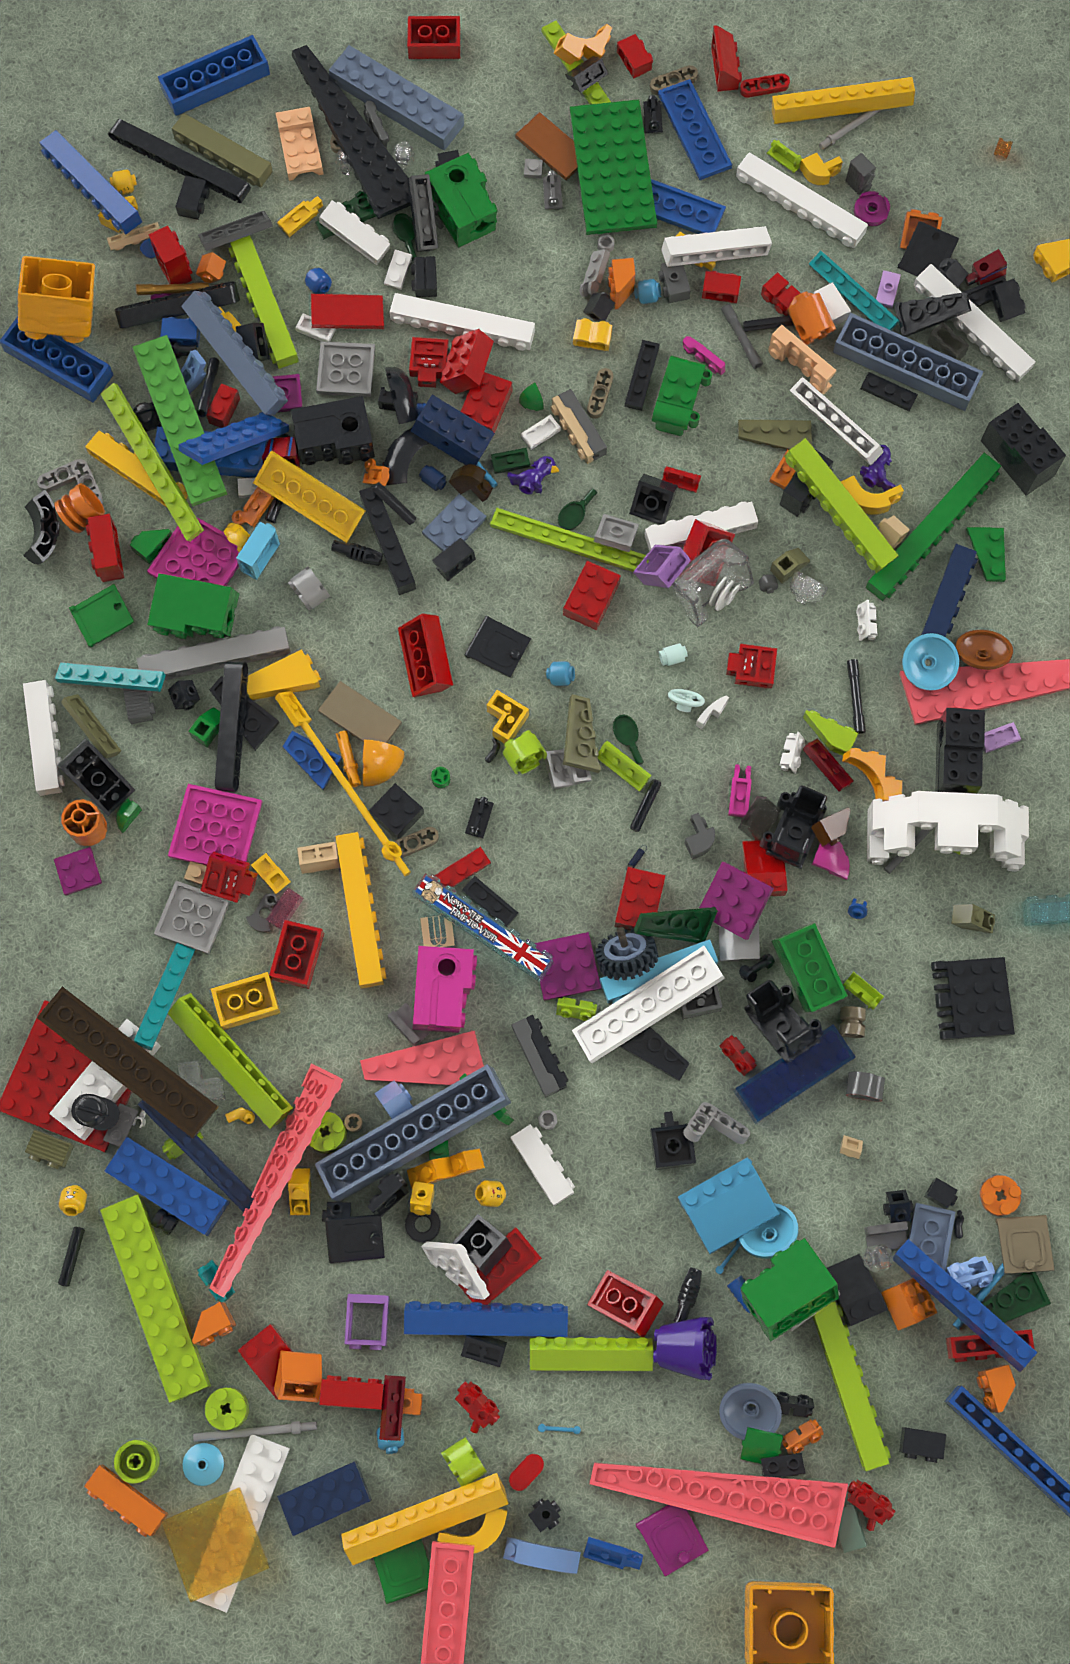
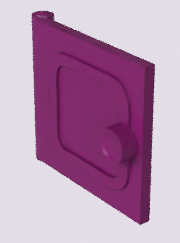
[636,1505,709,1576]

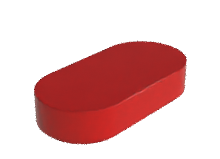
[509,1454,544,1491]

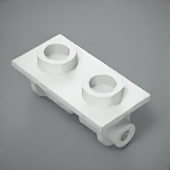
[857,600,877,641]
[780,732,805,774]

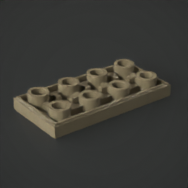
[318,681,402,743]

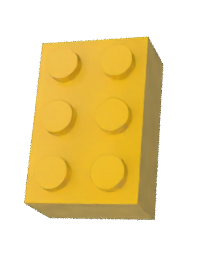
[211,972,281,1030]

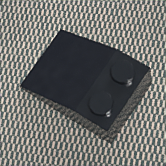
[827,1254,888,1327]

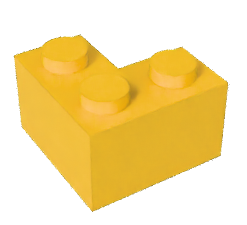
[487,690,529,744]

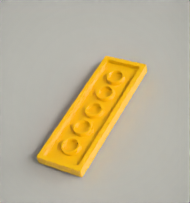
[253,451,366,543]

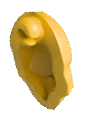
[223,522,250,552]

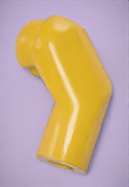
[225,1107,255,1124]

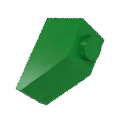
[130,529,172,564]

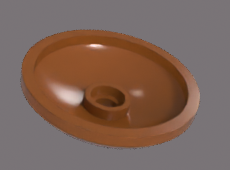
[956,630,1013,670]

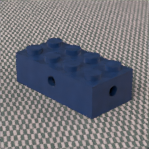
[411,394,495,465]
[277,1461,372,1536]

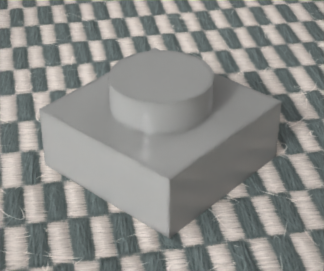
[524,159,543,179]

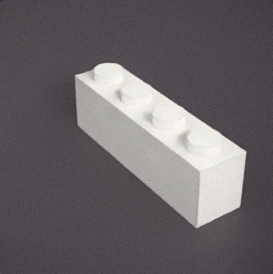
[319,200,390,265]
[510,1124,575,1207]

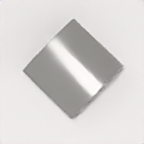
[545,747,592,789]
[719,920,760,961]

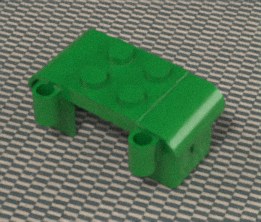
[652,356,712,436]

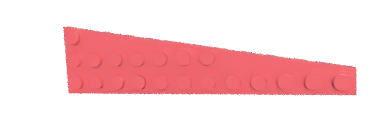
[899,659,1070,725]
[210,1063,343,1297]
[590,1463,848,1548]

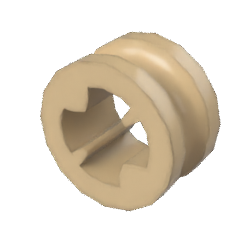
[344,1114,363,1132]

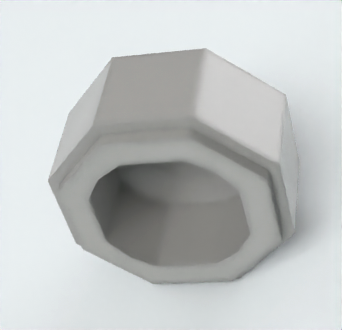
[597,235,614,252]
[538,1110,557,1130]

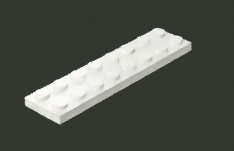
[572,946,725,1063]
[188,1435,290,1613]

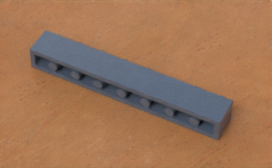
[181,291,288,416]

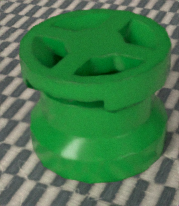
[431,766,451,789]

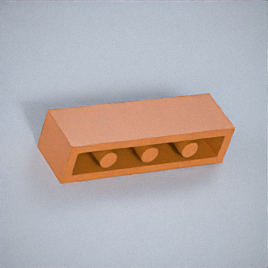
[84,1465,168,1537]

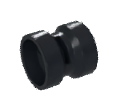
[151,1208,179,1236]

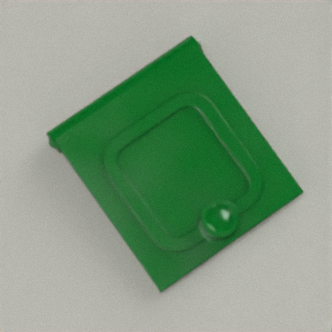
[69,584,134,647]
[373,1538,430,1604]

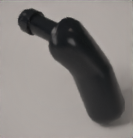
[485,738,501,763]
[954,1210,964,1239]

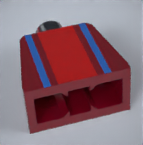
[964,249,1007,286]
[262,433,300,468]

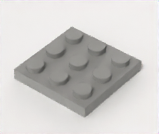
[316,341,375,397]
[154,881,231,954]

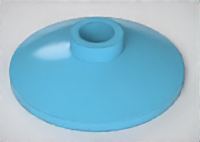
[183,1443,224,1486]

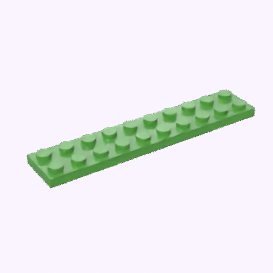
[133,335,227,507]

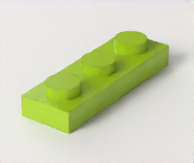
[598,741,652,792]

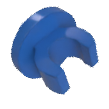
[848,898,868,919]

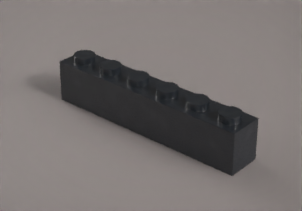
[359,486,416,595]

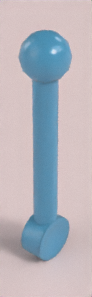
[716,1239,742,1274]
[538,1424,581,1434]

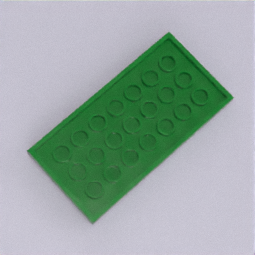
[570,99,657,235]

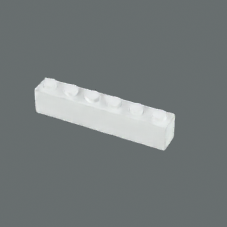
[661,226,772,267]
[790,377,884,465]
[645,502,758,551]
[23,680,65,796]

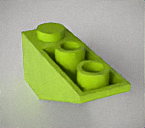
[803,710,858,756]

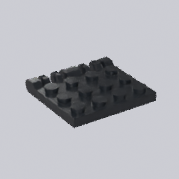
[931,957,1015,1040]

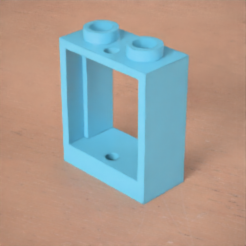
[236,522,280,580]

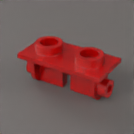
[662,466,701,493]
[719,1035,757,1076]

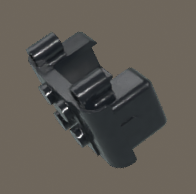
[760,785,828,869]
[744,980,823,1064]

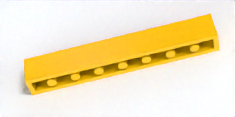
[772,77,915,124]
[335,832,387,989]
[341,1473,509,1565]

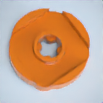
[980,1175,1021,1216]

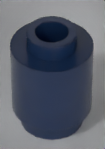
[419,465,447,491]

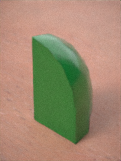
[519,382,544,411]
[116,798,142,833]

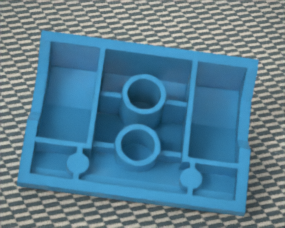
[678,1157,780,1254]

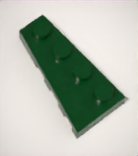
[315,190,376,240]
[634,907,718,943]
[976,1272,1051,1335]

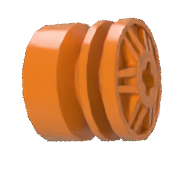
[54,483,105,533]

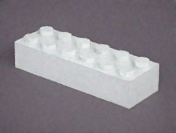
[49,1019,161,1140]

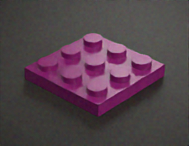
[699,861,774,940]
[532,932,601,1001]

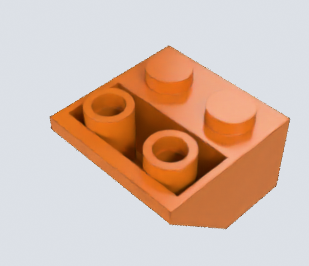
[608,258,635,309]
[881,1278,937,1331]
[192,1302,236,1347]
[274,1351,322,1402]
[976,1365,1016,1413]

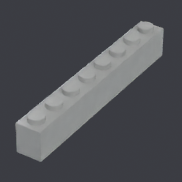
[137,626,291,680]

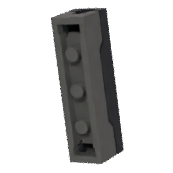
[407,174,439,252]
[511,1014,569,1098]

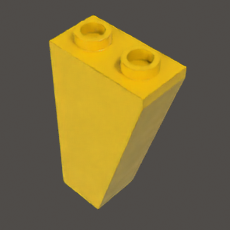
[1033,239,1070,283]
[247,649,321,700]

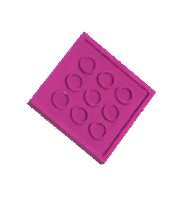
[147,517,240,586]
[168,784,263,866]

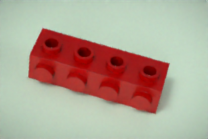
[946,1329,1035,1362]

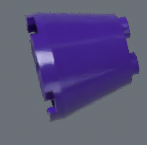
[653,1317,717,1381]

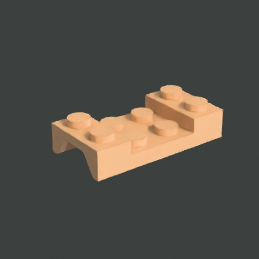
[276,107,324,181]
[768,325,836,395]

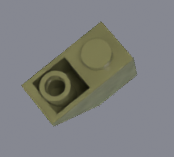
[770,547,810,584]
[951,904,995,933]

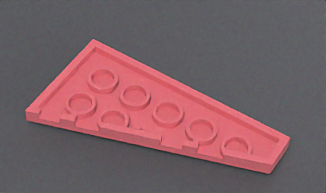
[360,1031,484,1086]

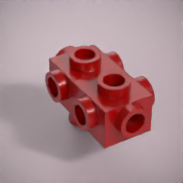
[455,1381,500,1433]
[847,1479,895,1531]

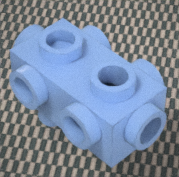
[947,1256,995,1292]

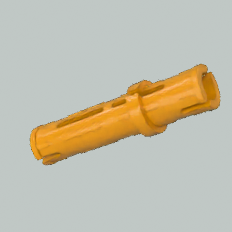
[336,731,361,787]

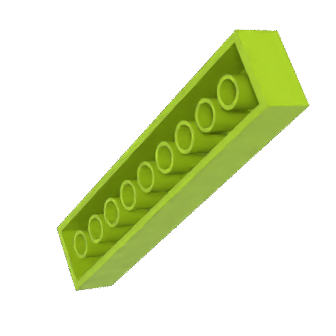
[100,1194,211,1403]

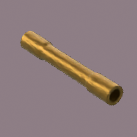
[136,282,209,295]

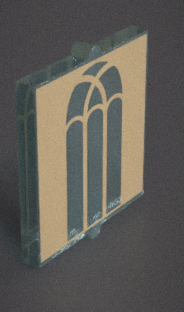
[420,913,455,948]

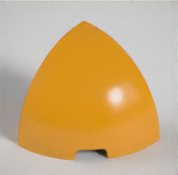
[363,739,405,786]

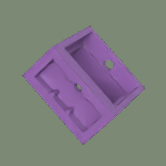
[633,544,691,588]
[344,1294,390,1350]

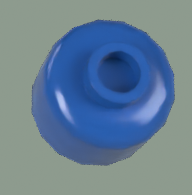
[305,268,332,294]

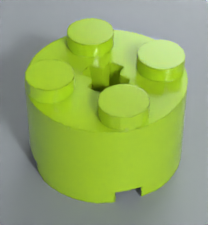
[503,730,547,774]
[309,1112,347,1154]
[205,1388,249,1430]
[441,1437,487,1487]
[114,1440,160,1483]

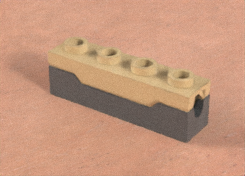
[550,389,607,464]

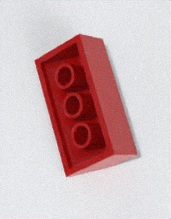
[398,613,453,697]

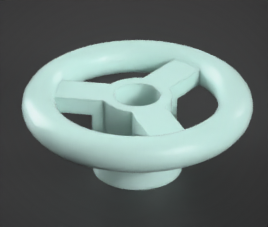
[668,689,705,712]

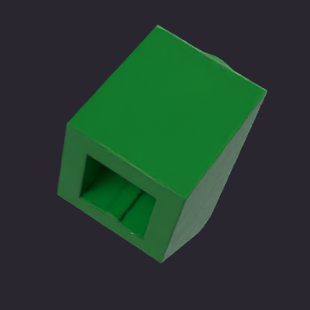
[188,707,221,748]

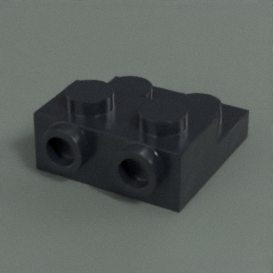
[367,1172,409,1217]

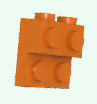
[900,209,943,249]

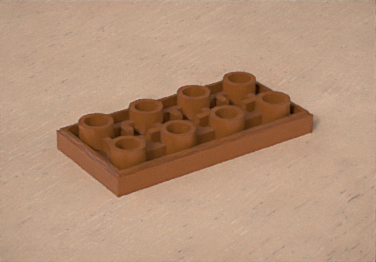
[515,112,577,181]

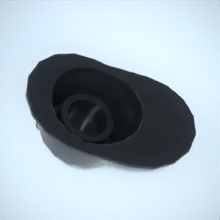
[133,402,162,432]
[71,1094,120,1131]

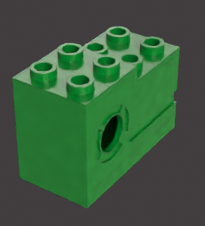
[425,152,498,248]
[147,573,239,640]
[771,923,848,1012]
[740,1238,839,1342]

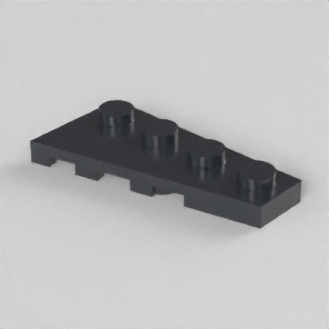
[894,292,972,337]
[209,676,280,751]
[619,1027,690,1081]

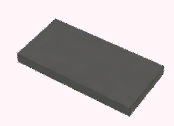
[198,211,273,251]

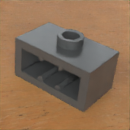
[658,263,691,303]

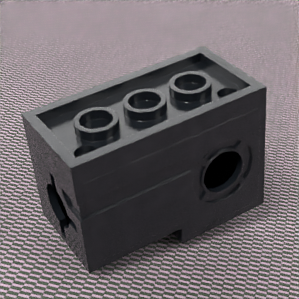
[291,396,375,465]
[981,403,1066,496]
[935,708,985,794]

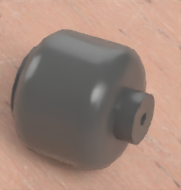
[759,574,778,594]

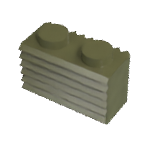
[25,1130,74,1169]

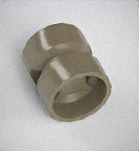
[839,1006,866,1038]

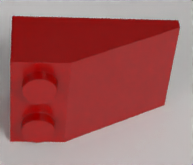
[742,840,788,896]
[587,1270,664,1337]
[238,1324,293,1400]

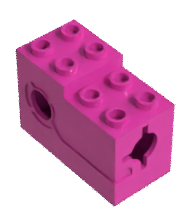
[412,946,477,1033]

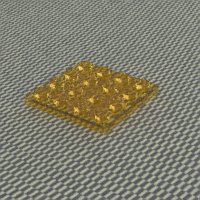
[161,1487,270,1603]

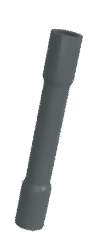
[721,304,763,369]

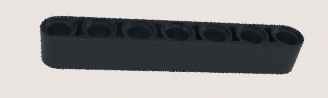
[114,281,240,329]
[215,662,248,792]

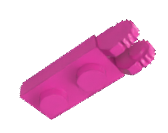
[683,336,725,375]
[728,764,752,818]

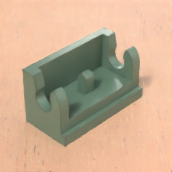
[838,1504,867,1553]

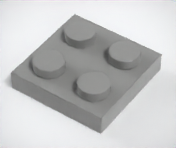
[594,514,639,552]

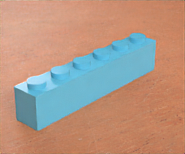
[600,940,718,1004]

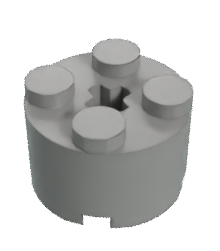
[288,566,330,611]

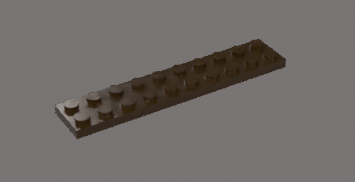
[37,986,219,1139]

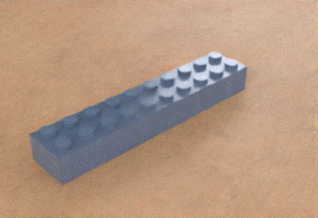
[315,1064,511,1202]

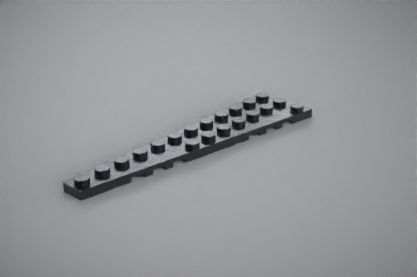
[292,45,411,219]

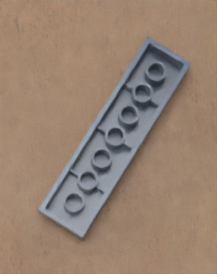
[329,45,464,151]
[833,313,984,411]

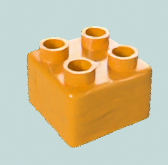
[18,256,95,343]
[744,1581,834,1664]

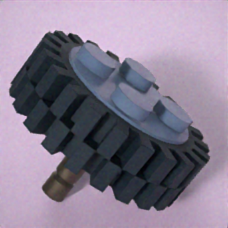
[596,927,659,981]

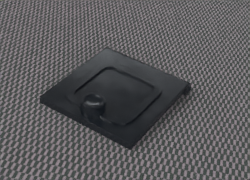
[897,221,959,277]
[464,616,531,678]
[325,1214,385,1264]

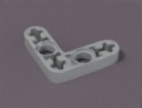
[37,459,103,503]
[683,1102,750,1144]

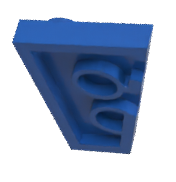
[283,731,342,790]

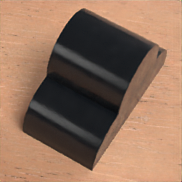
[57,738,135,816]

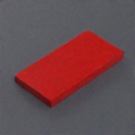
[311,294,384,329]
[458,1227,542,1305]

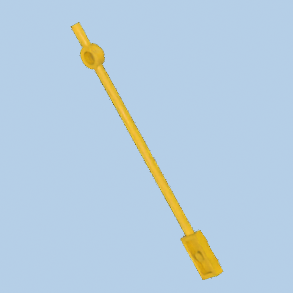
[275,691,411,876]

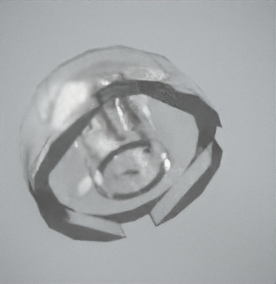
[790,571,828,605]

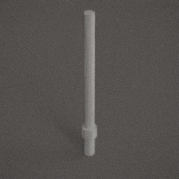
[193,1421,317,1442]

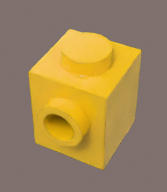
[410,1181,434,1215]

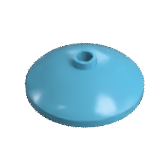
[902,633,959,690]
[739,1203,799,1259]

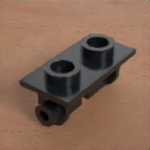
[643,95,663,133]
[465,797,494,839]
[773,1392,814,1418]
[761,1453,806,1478]

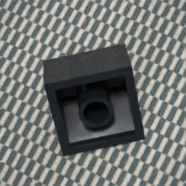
[629,474,678,525]

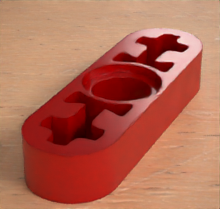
[740,73,790,98]

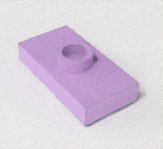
[876,270,901,309]
[983,722,1021,753]

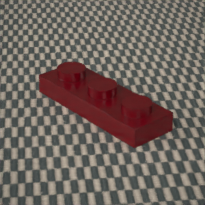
[803,738,854,792]
[379,1375,406,1441]

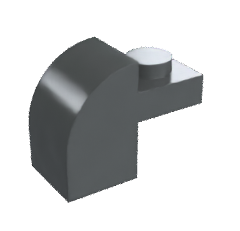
[684,813,715,860]

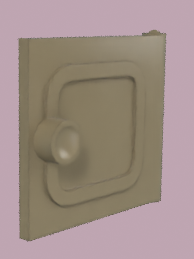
[995,1215,1054,1274]

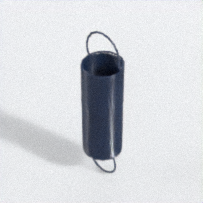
[626,845,647,871]

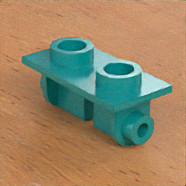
[197,1260,235,1303]

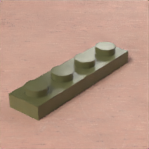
[61,694,121,759]

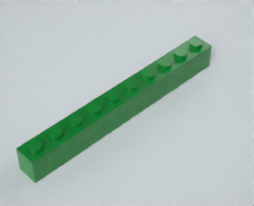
[866,452,1001,602]

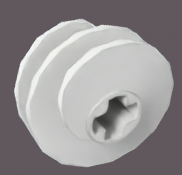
[709,577,740,611]

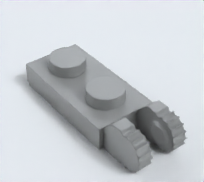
[579,249,610,297]

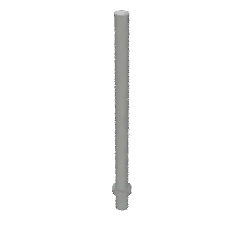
[819,110,881,150]

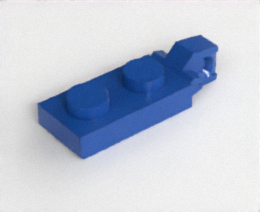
[583,1537,643,1570]

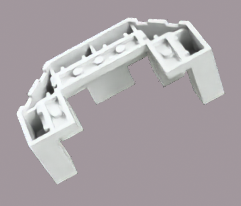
[867,791,1029,871]

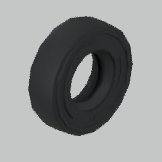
[405,1209,441,1243]

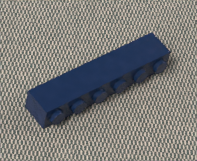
[921,544,978,637]

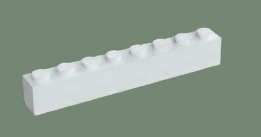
[736,152,868,248]
[914,264,1036,382]
[390,293,535,351]

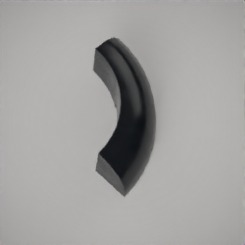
[385,367,419,424]
[382,428,429,485]
[23,490,60,565]

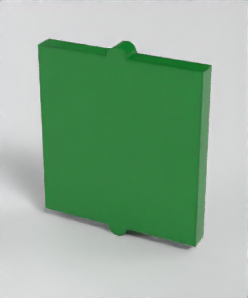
[740,1427,783,1464]

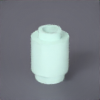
[659,643,688,666]

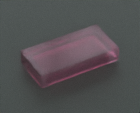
[266,888,304,930]

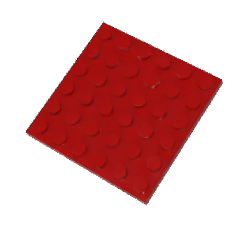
[0,1000,132,1153]

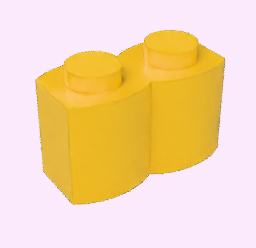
[573,318,612,351]

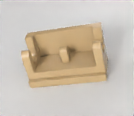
[297,842,340,874]

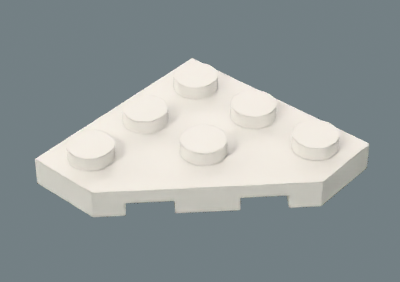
[421,1242,490,1300]

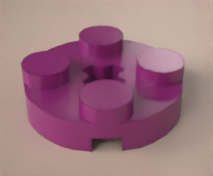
[854,191,890,226]

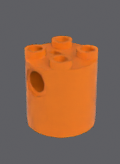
[787,291,836,345]
[61,799,107,846]

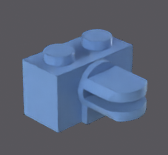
[374,1080,413,1119]

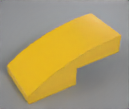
[251,853,291,894]

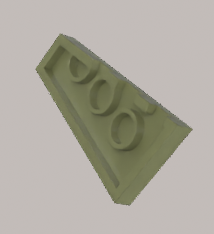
[738,420,812,450]
[563,694,601,773]

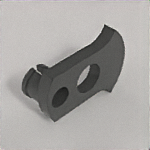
[246,893,282,932]

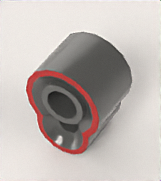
[846,1071,885,1102]

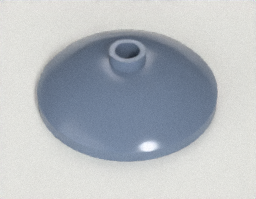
[719,1383,782,1440]

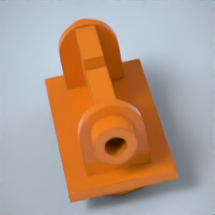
[782,1419,824,1455]

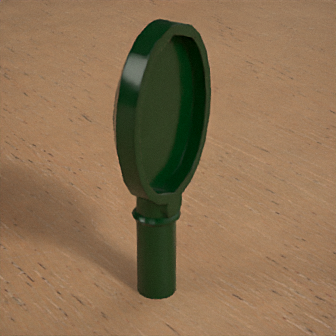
[392,213,417,261]
[558,488,597,530]
[613,714,644,765]

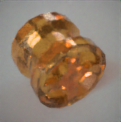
[993,138,1013,159]

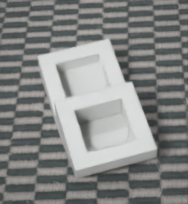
[696,696,729,729]

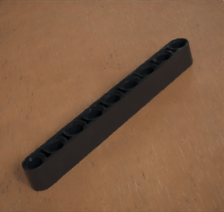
[108,119,251,204]

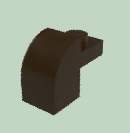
[448,464,493,502]

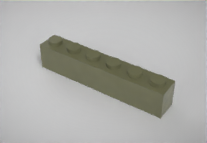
[172,113,273,188]

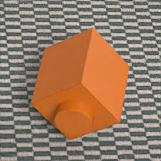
[196,252,226,283]
[403,1388,423,1415]

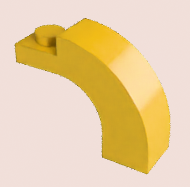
[840,475,904,515]
[437,1508,508,1554]

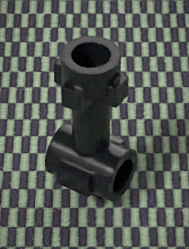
[739,954,775,982]

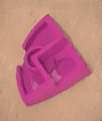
[812,842,850,880]

